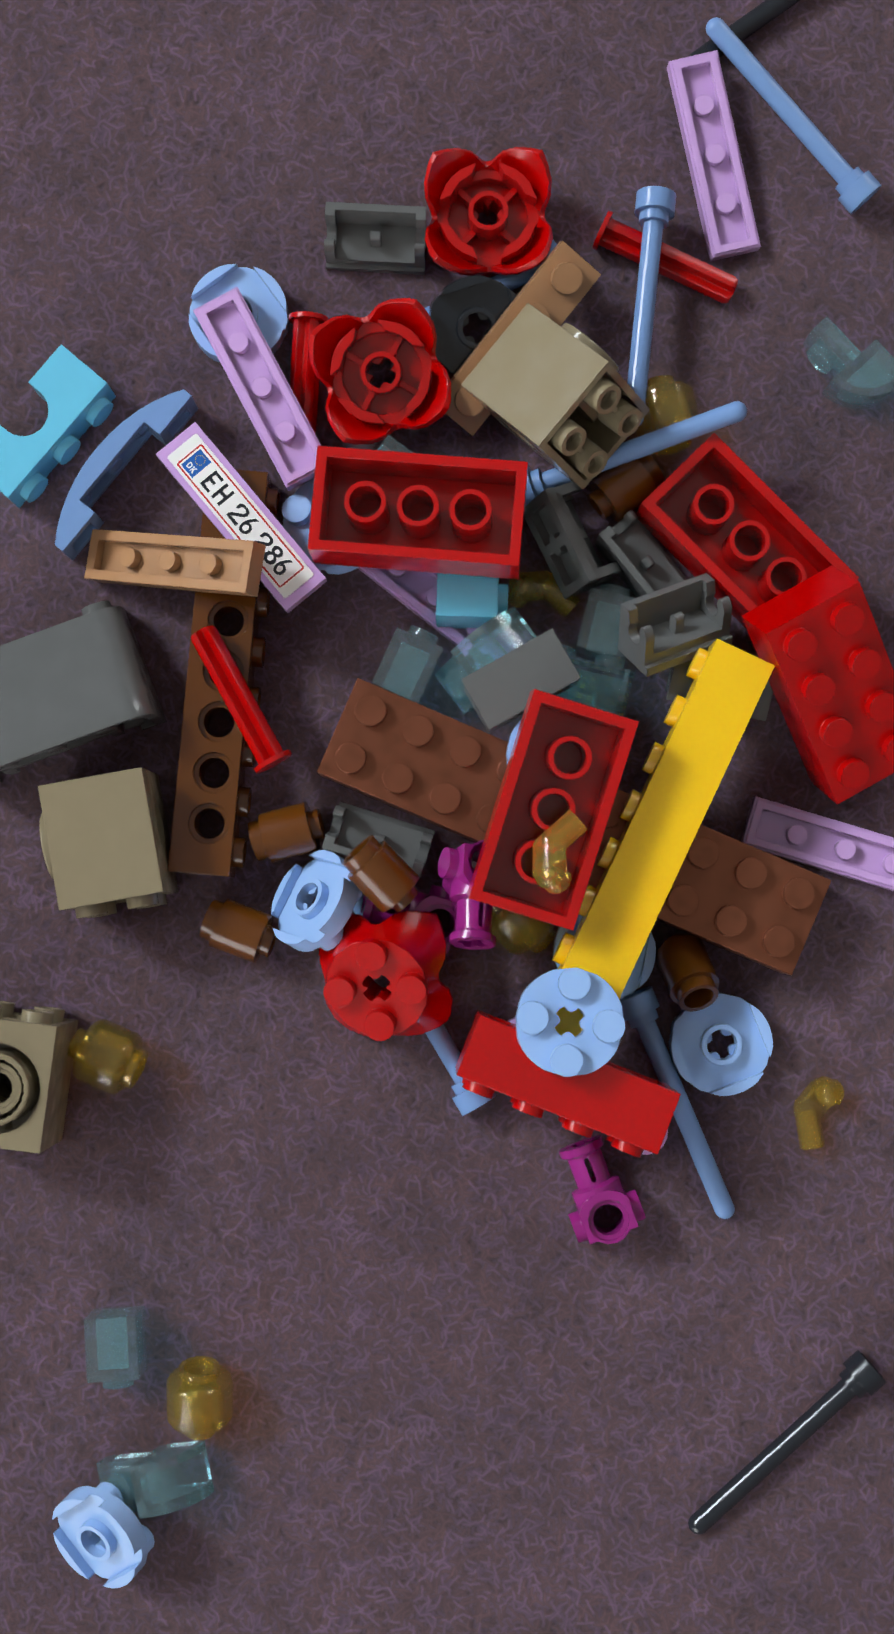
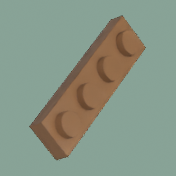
[446,241,601,436]
[84,529,266,597]

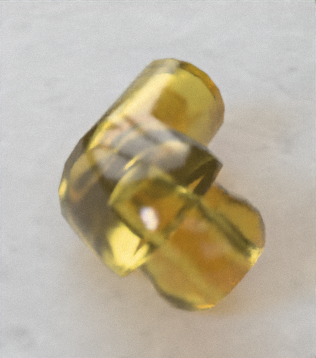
[508,571,581,618]
[532,809,588,894]
[793,1076,844,1150]

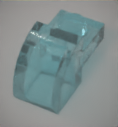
[803,316,894,409]
[434,607,537,714]
[96,1440,214,1519]

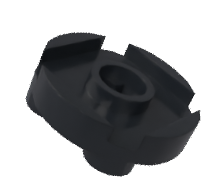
[429,276,517,374]

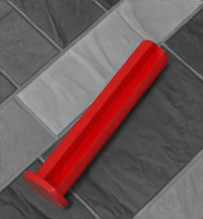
[592,210,738,304]
[289,311,329,435]
[191,625,292,774]

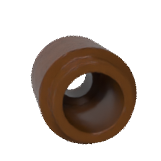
[587,455,664,522]
[248,801,326,863]
[342,835,419,913]
[199,899,279,963]
[655,934,719,1012]

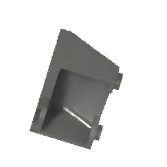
[0,600,167,783]

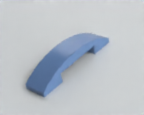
[55,389,198,561]

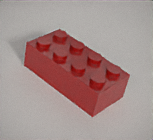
[636,433,859,628]
[308,446,528,580]
[741,565,894,805]
[467,689,639,931]
[455,1010,681,1158]

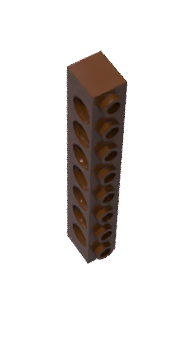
[168,469,280,877]

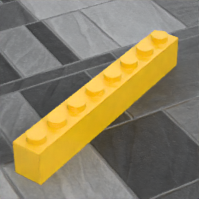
[552,639,775,1036]

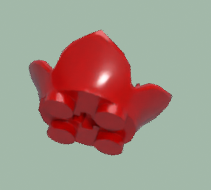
[424,147,553,277]
[309,298,451,445]
[319,910,453,1041]

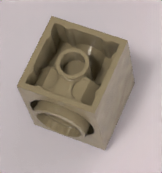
[461,303,650,489]
[38,767,179,919]
[0,1001,78,1154]

